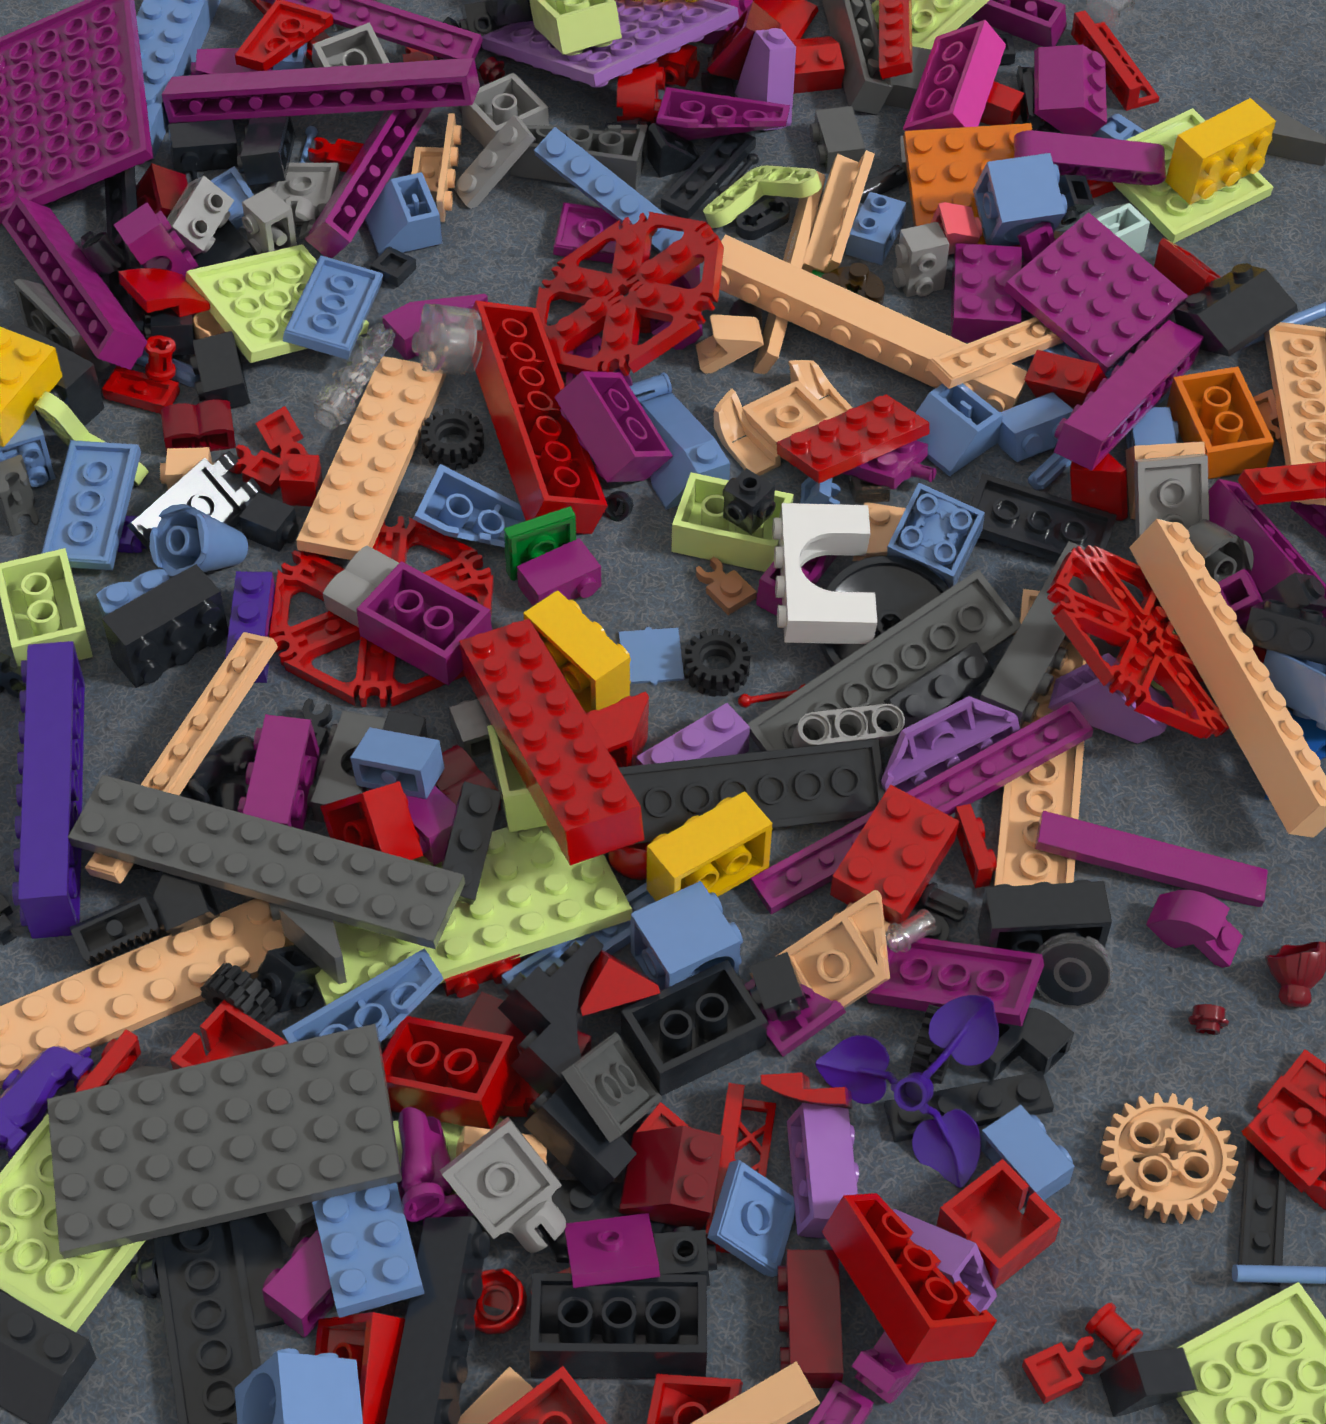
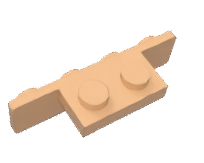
[411,113,462,223]

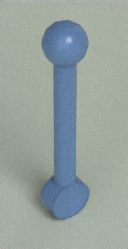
[299,126,318,163]

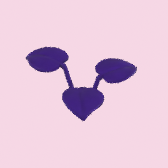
[815,995,999,1188]

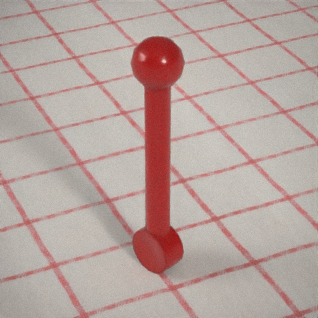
[738,684,806,708]

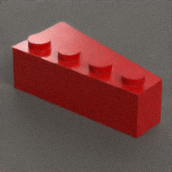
[822,1193,997,1365]

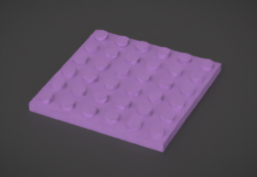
[482,0,739,88]

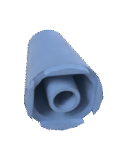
[150,504,248,577]

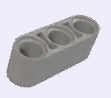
[791,704,905,748]

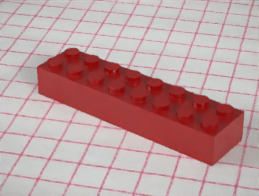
[462,300,608,534]
[459,619,644,865]

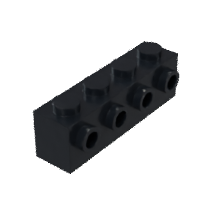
[1245,599,1326,665]

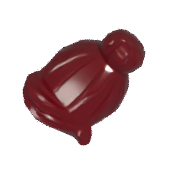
[1265,941,1326,1008]

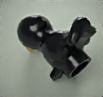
[182,735,257,804]

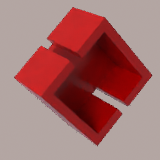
[170,1000,287,1070]
[936,1159,1062,1289]

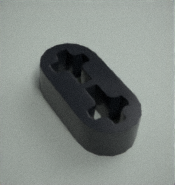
[736,197,790,240]

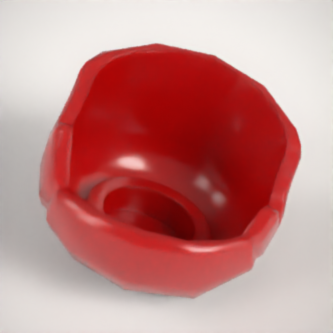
[608,842,651,880]
[474,1268,528,1334]

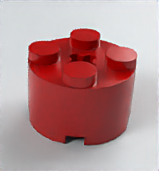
[617,62,666,124]

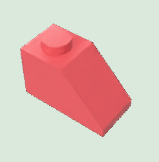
[931,202,982,255]

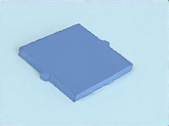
[619,627,684,685]

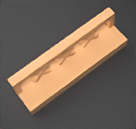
[802,150,875,273]

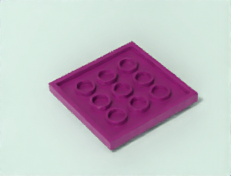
[1003,212,1188,374]

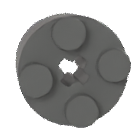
[1187,519,1254,583]

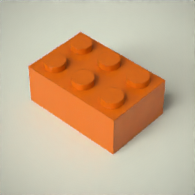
[1167,366,1274,479]

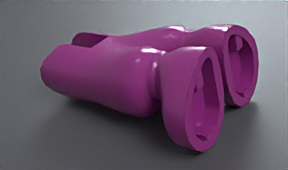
[398,1107,473,1226]

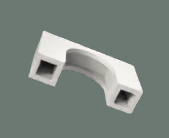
[772,503,877,644]

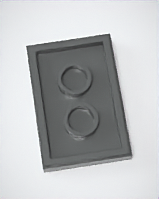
[561,1032,662,1143]

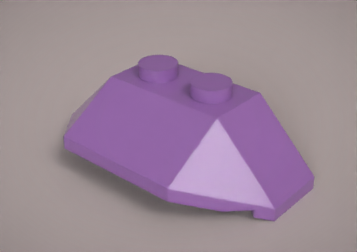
[881,696,1020,792]

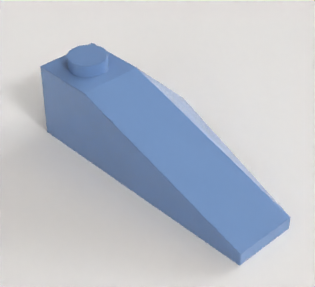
[640,392,730,509]
[413,464,525,548]
[282,948,444,1043]

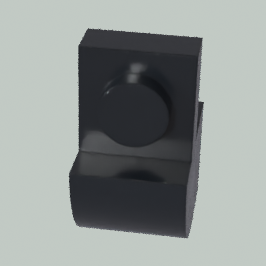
[980,1008,1074,1080]

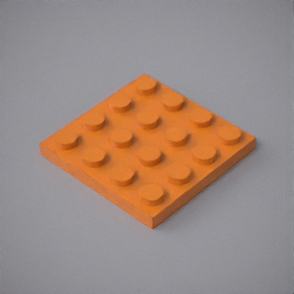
[903,123,1032,247]

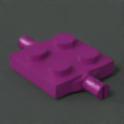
[843,440,936,490]

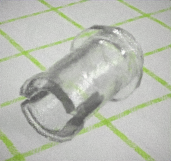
[885,909,937,953]

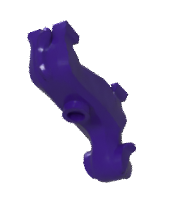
[0,1046,94,1160]

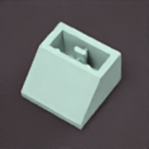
[1054,203,1150,253]

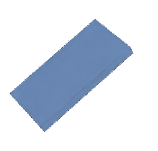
[283,255,383,360]
[41,440,141,570]

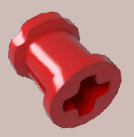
[145,335,176,381]
[1085,1302,1144,1361]

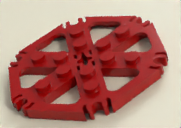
[535,212,724,376]
[269,516,494,708]
[1046,545,1229,739]

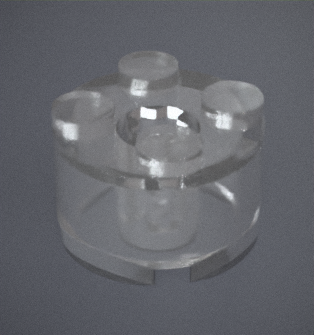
[412,304,483,376]

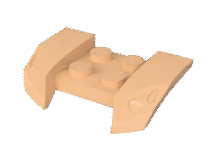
[714,360,852,476]

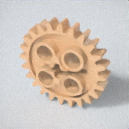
[1100,1093,1238,1224]

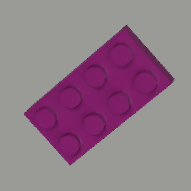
[866,933,1044,1026]

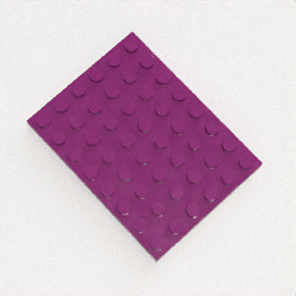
[0,0,153,224]

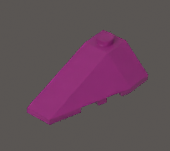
[656,87,790,140]

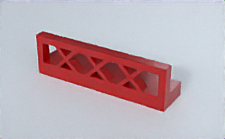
[1071,10,1160,111]
[706,1083,776,1254]

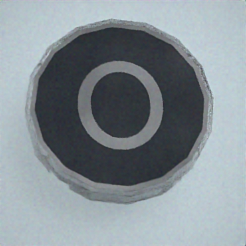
[1036,933,1113,1009]

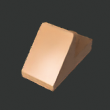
[696,314,764,374]

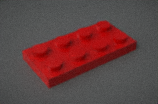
[776,394,930,483]

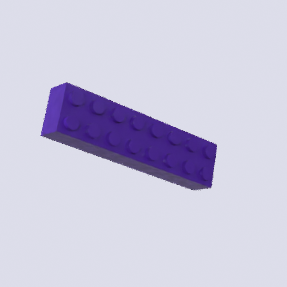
[12,641,85,939]

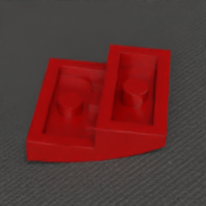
[753,0,819,40]
[119,268,210,317]
[1256,1049,1326,1156]
[760,1072,852,1109]

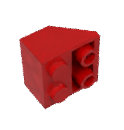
[586,691,649,768]

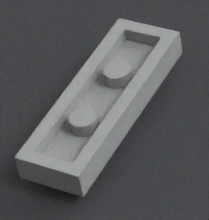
[453,115,536,209]

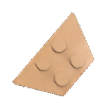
[750,890,890,1009]

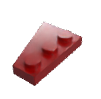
[235,0,334,71]

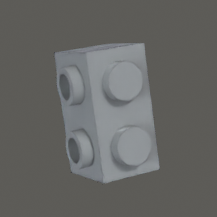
[167,176,234,256]
[242,188,297,256]
[893,222,949,297]

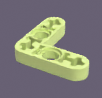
[703,165,822,228]
[34,391,149,486]

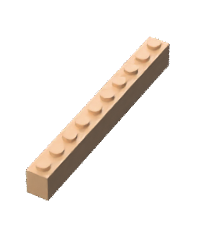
[719,235,1027,412]
[1129,519,1326,838]

